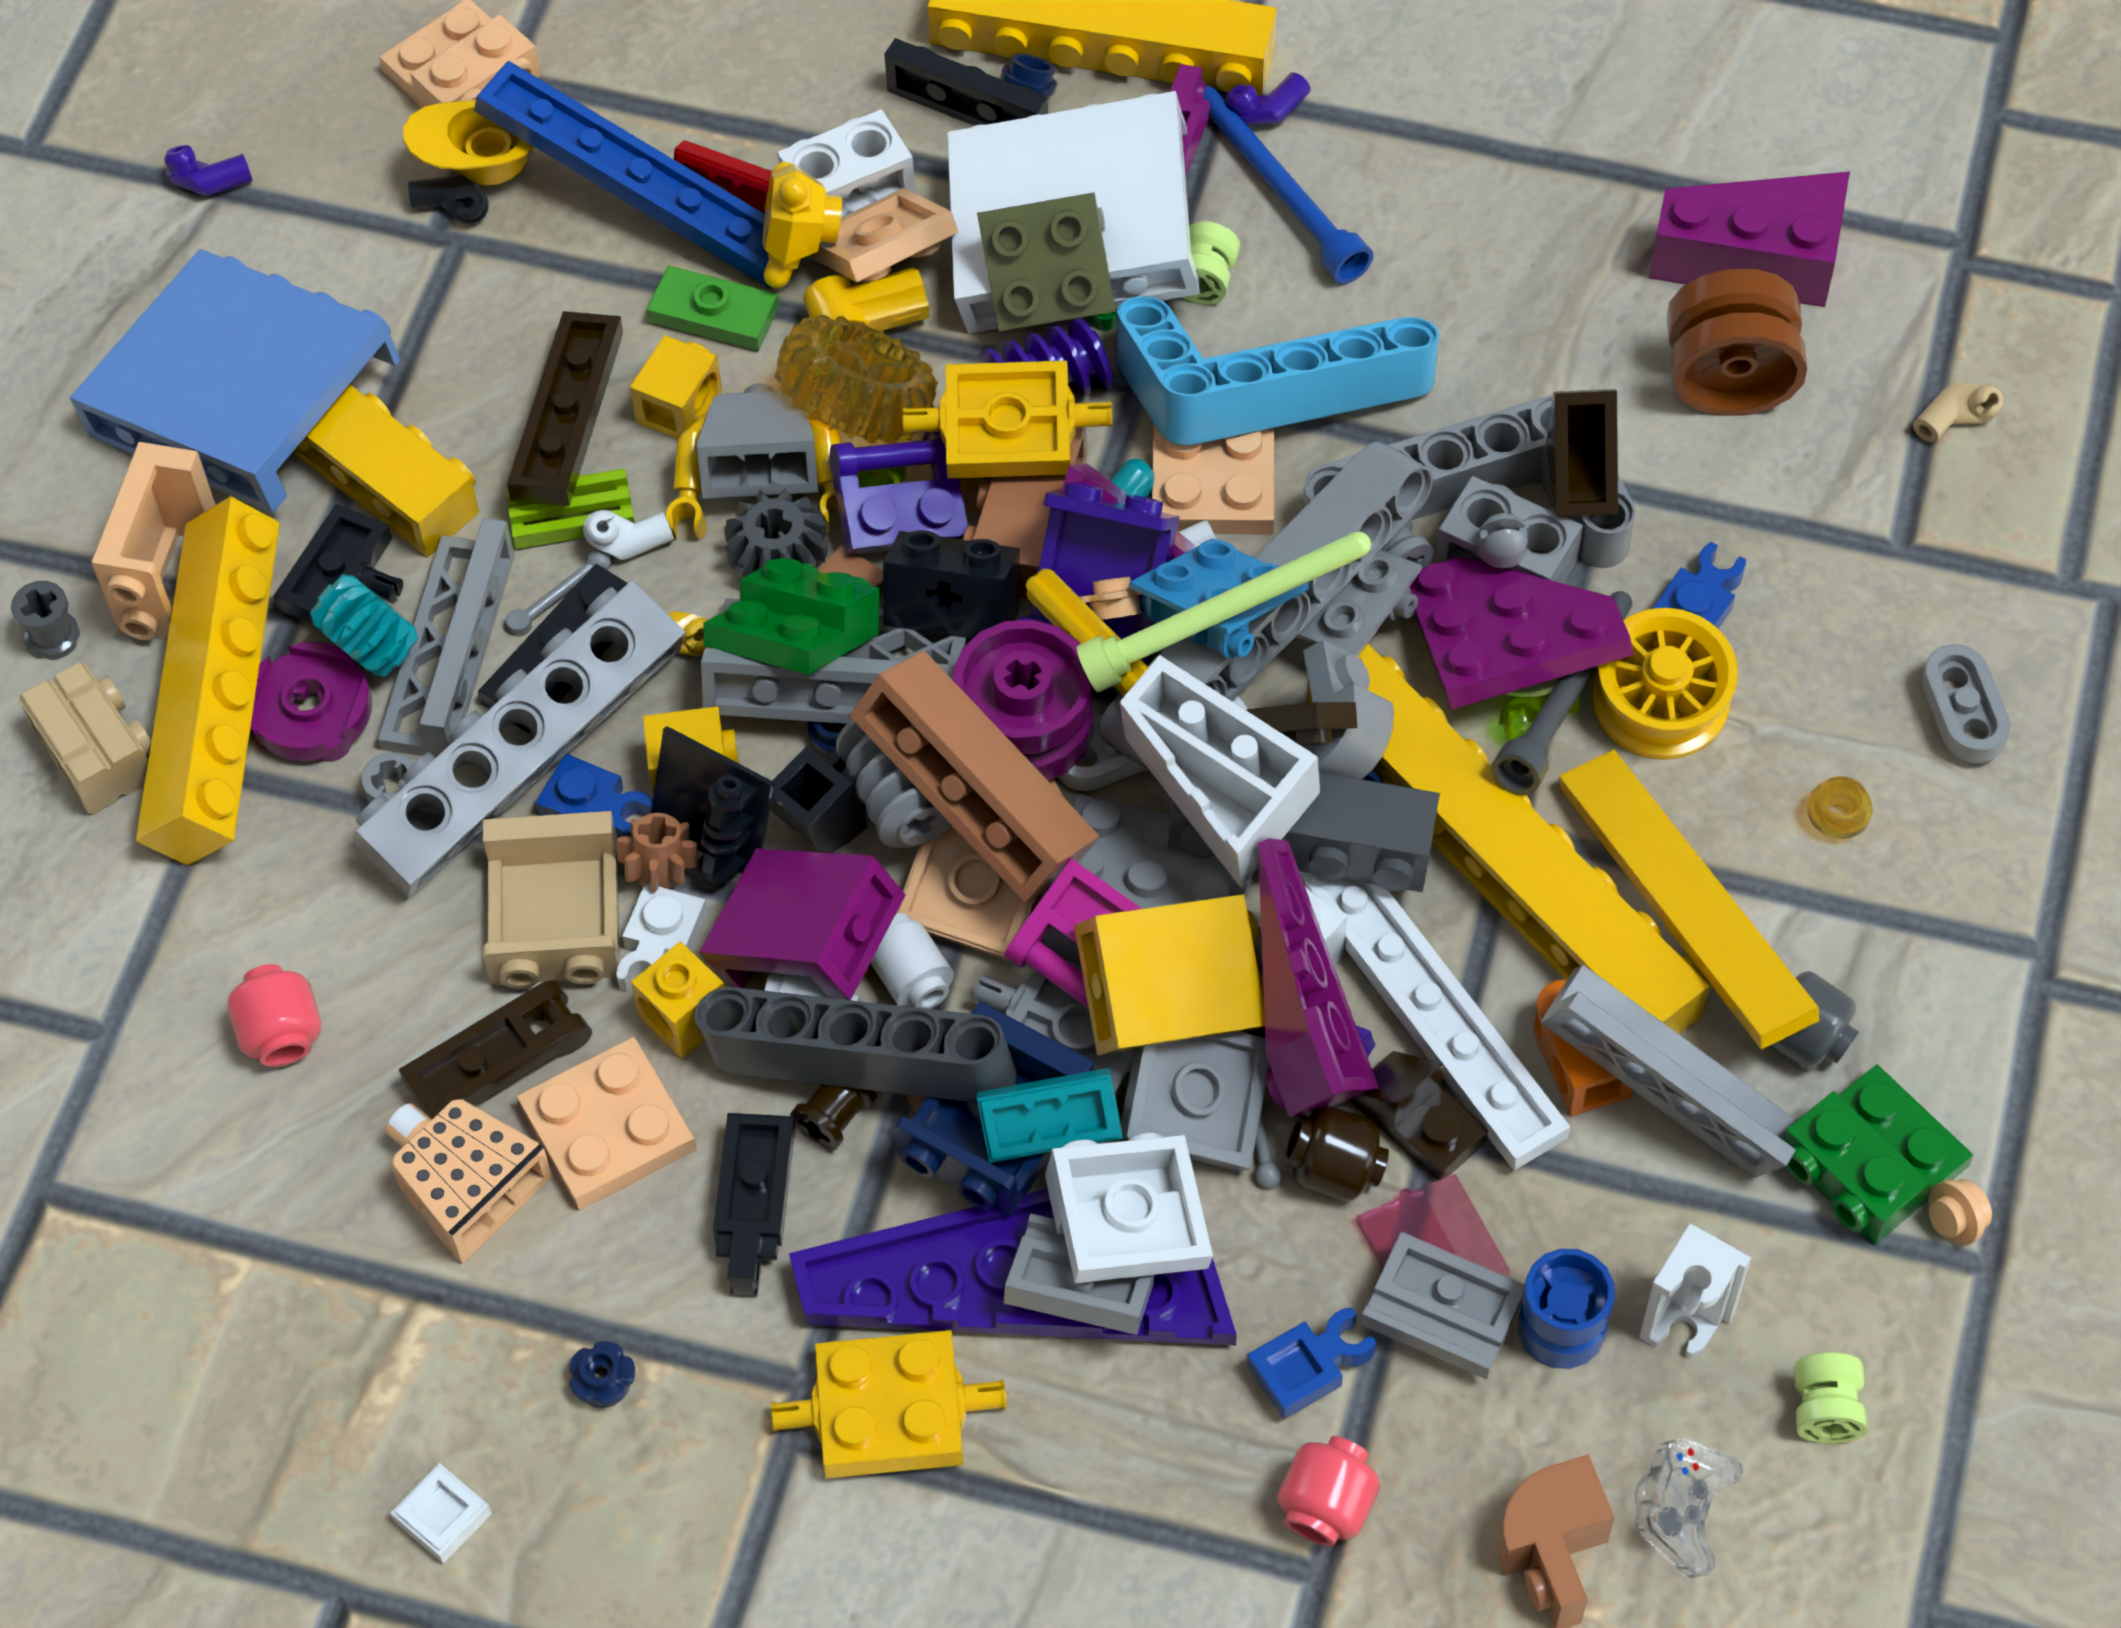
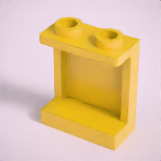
[1074,894,1265,1056]

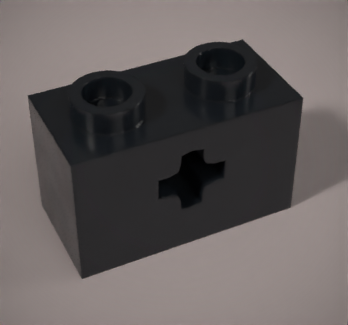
[883,530,1020,639]

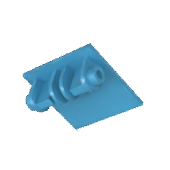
[1129,538,1309,659]

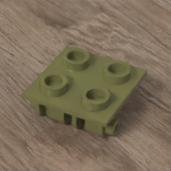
[977,192,1116,331]

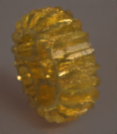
[774,315,938,444]

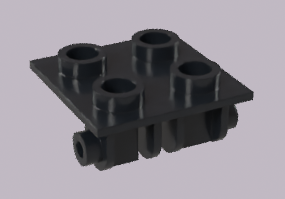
[651,726,774,888]

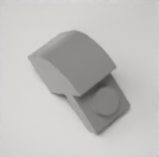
[1285,639,1394,779]

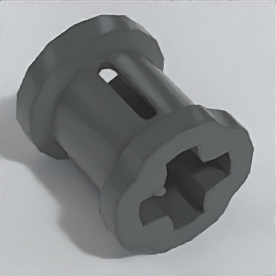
[11,581,80,660]

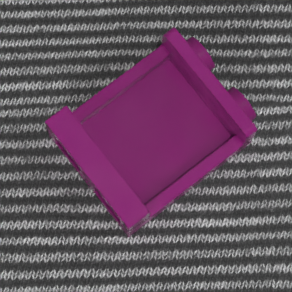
[699,848,906,1000]

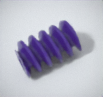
[979,318,1113,396]

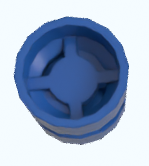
[1518,1249,1615,1369]

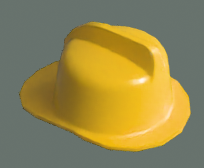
[403,100,535,186]

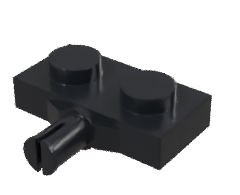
[273,504,403,624]

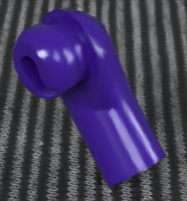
[1226,72,1311,126]
[164,145,253,196]

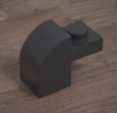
[770,746,867,852]

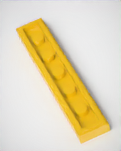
[1559,749,1819,1050]

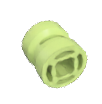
[1181,221,1240,305]
[1793,1352,1867,1444]

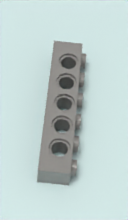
[355,579,686,900]

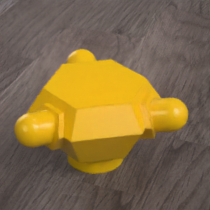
[762,162,842,289]

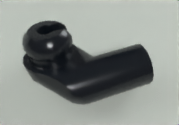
[408,175,489,224]

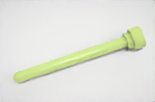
[1076,532,1371,693]

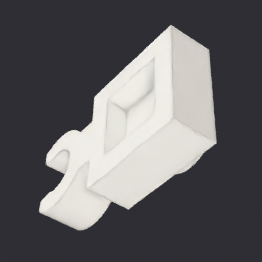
[616,883,708,992]

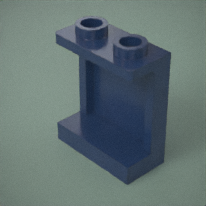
[894,1001,1094,1217]

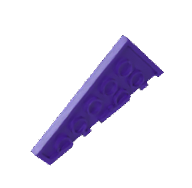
[789,1188,1237,1345]

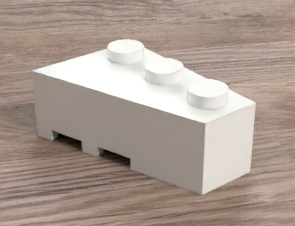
[1120,655,1320,888]

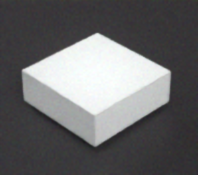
[390,1463,492,1564]

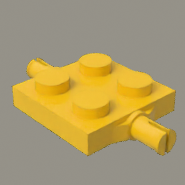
[903,361,1112,478]
[771,1330,1007,1479]

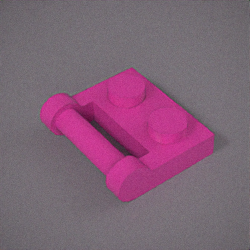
[1004,858,1142,1009]

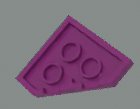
[1409,556,1634,710]

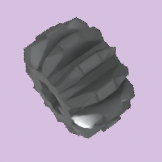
[724,488,828,579]

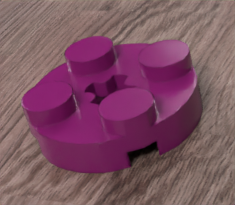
[251,642,372,762]

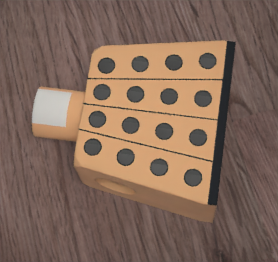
[386,1099,552,1264]

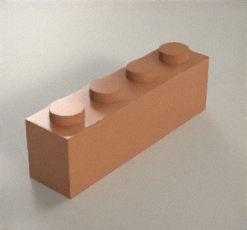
[849,650,1100,903]

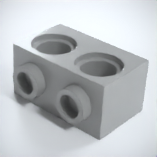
[1435,476,1583,583]

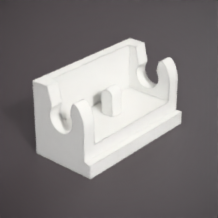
[1639,1223,1752,1359]

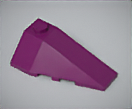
[1258,838,1379,1118]

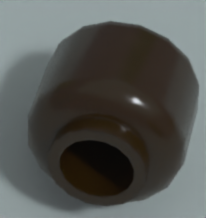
[1284,1105,1389,1202]

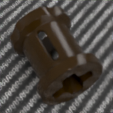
[790,1084,877,1150]

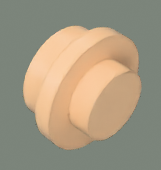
[1928,1179,1992,1246]

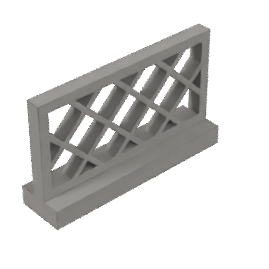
[701,598,968,724]

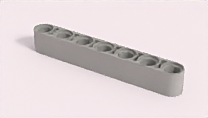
[1099,441,1433,770]

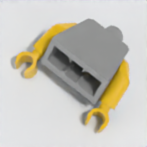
[666,383,841,540]

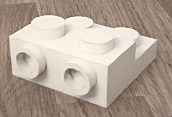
[1045,1133,1213,1283]

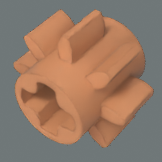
[617,813,698,892]

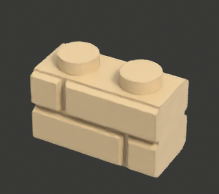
[18,662,151,814]

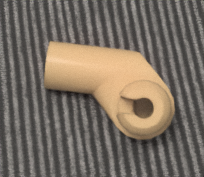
[1913,383,2004,443]

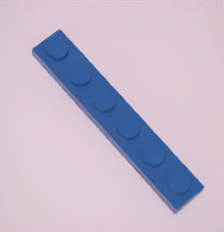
[474,60,772,289]

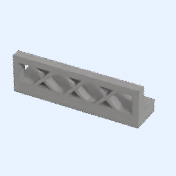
[377,518,515,758]
[1540,965,1797,1178]

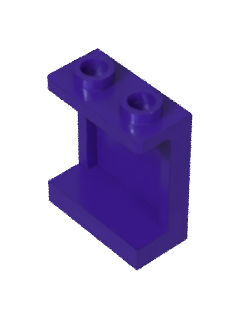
[1020,482,1180,665]

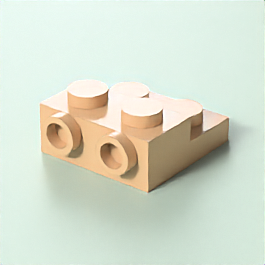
[379,0,541,108]

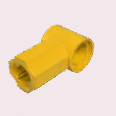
[803,267,930,355]

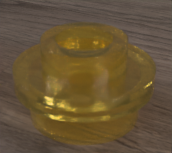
[1807,776,1873,839]

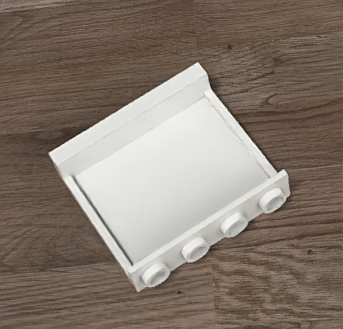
[948,91,1200,334]

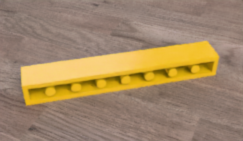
[1306,644,1710,1034]

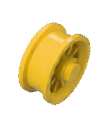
[1592,608,1738,760]

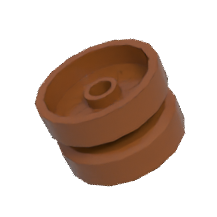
[1667,269,1808,416]

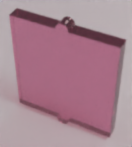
[1356,1173,1510,1277]

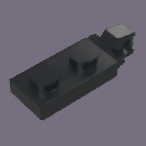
[713,1113,796,1296]

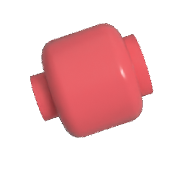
[227,964,321,1067]
[1276,1436,1381,1547]

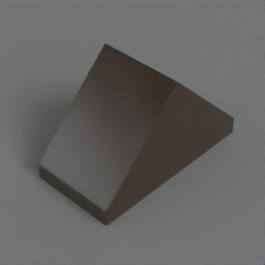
[1546,389,1618,517]

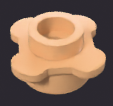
[1080,576,1142,620]

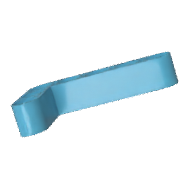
[1116,296,1439,445]

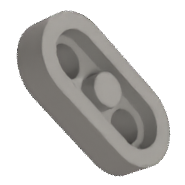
[1922,644,2010,763]

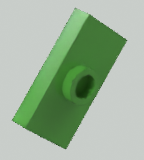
[647,265,779,351]

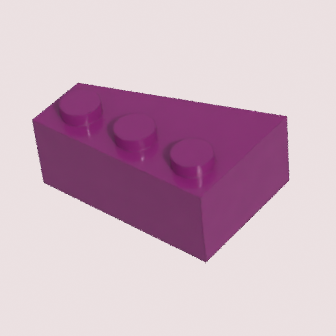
[1649,171,1850,307]

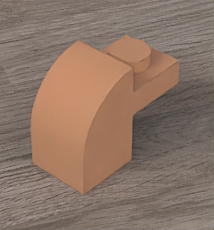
[1499,1454,1615,1628]

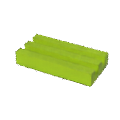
[505,468,635,549]

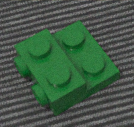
[703,558,879,675]
[1783,1064,1973,1245]

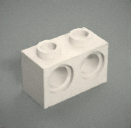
[777,109,915,218]

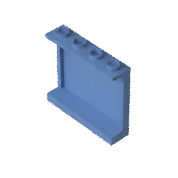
[69,249,401,513]

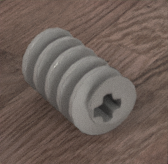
[836,719,952,848]

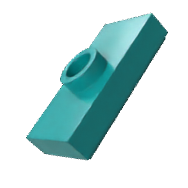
[977,1068,1123,1163]

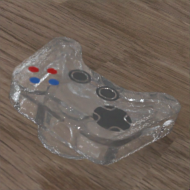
[1635,1438,1743,1578]

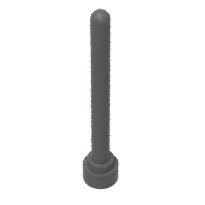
[1491,591,1632,795]

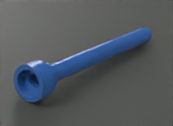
[1203,86,1374,284]

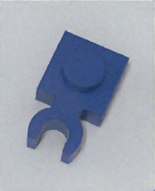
[1652,542,1746,629]
[535,753,653,838]
[1247,1308,1376,1419]

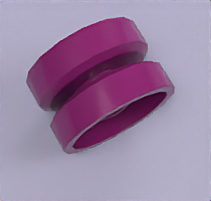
[953,620,1094,781]

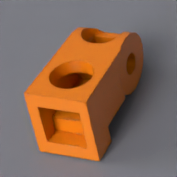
[1533,979,1633,1117]

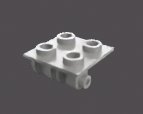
[1296,550,1422,657]

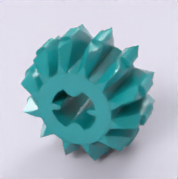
[310,574,418,677]

